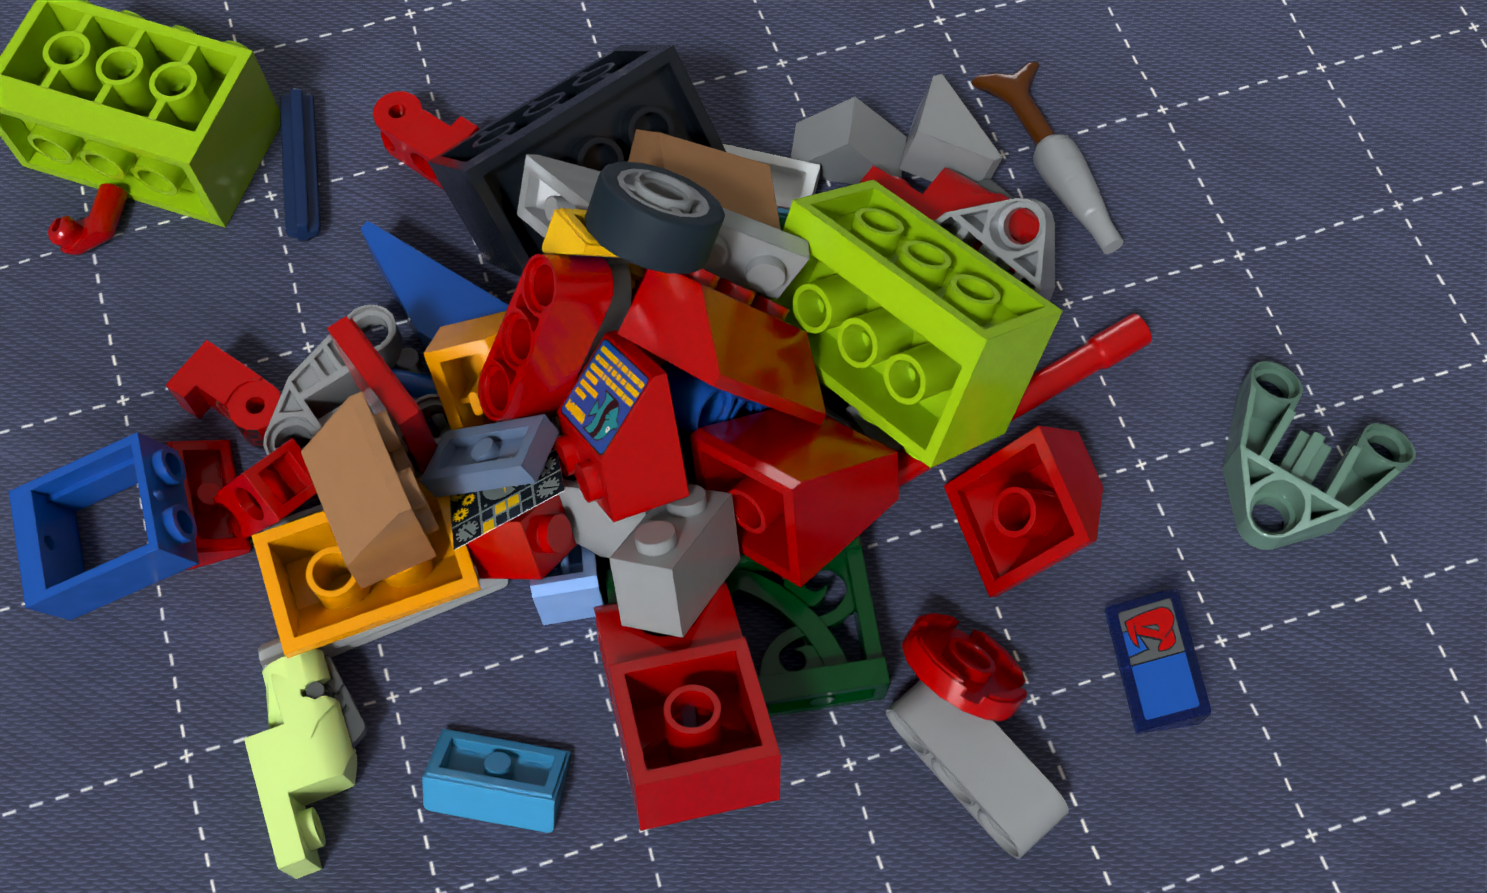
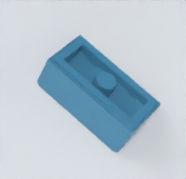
[422,729,571,833]

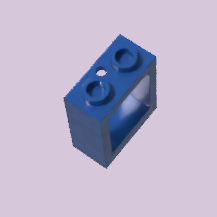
[8,432,199,620]

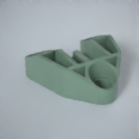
[1222,361,1416,550]

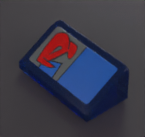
[1104,589,1211,734]

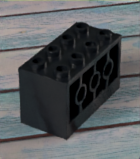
[428,45,726,277]

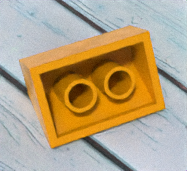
[251,478,481,658]

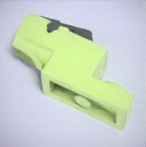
[244,649,368,879]

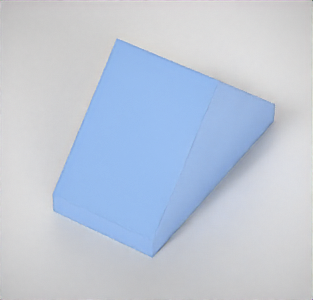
[530,543,604,625]

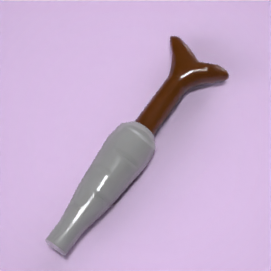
[972,61,1124,254]

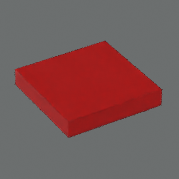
[327,316,437,475]

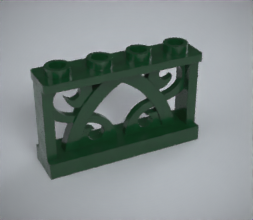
[604,535,890,717]

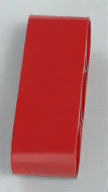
[478,254,614,421]

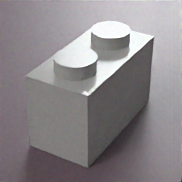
[609,484,741,638]

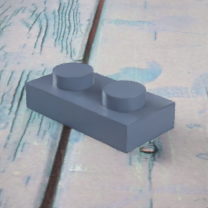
[420,414,559,498]

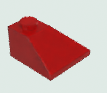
[944,425,1103,597]

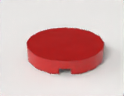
[901,613,1028,721]

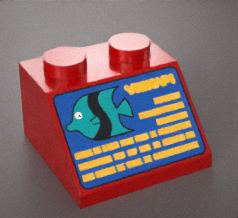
[554,329,689,523]

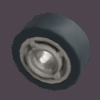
[584,161,725,274]

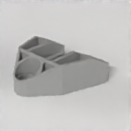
[934,198,1055,301]
[263,305,451,471]

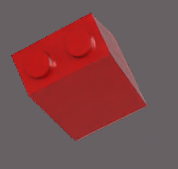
[690,409,899,587]

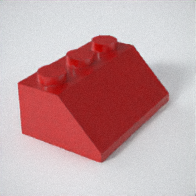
[617,269,826,426]

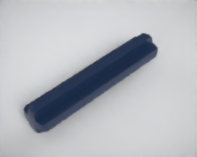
[280,88,321,242]

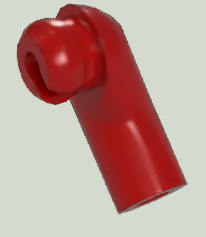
[48,183,128,255]

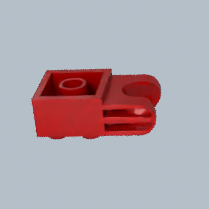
[594,581,781,831]

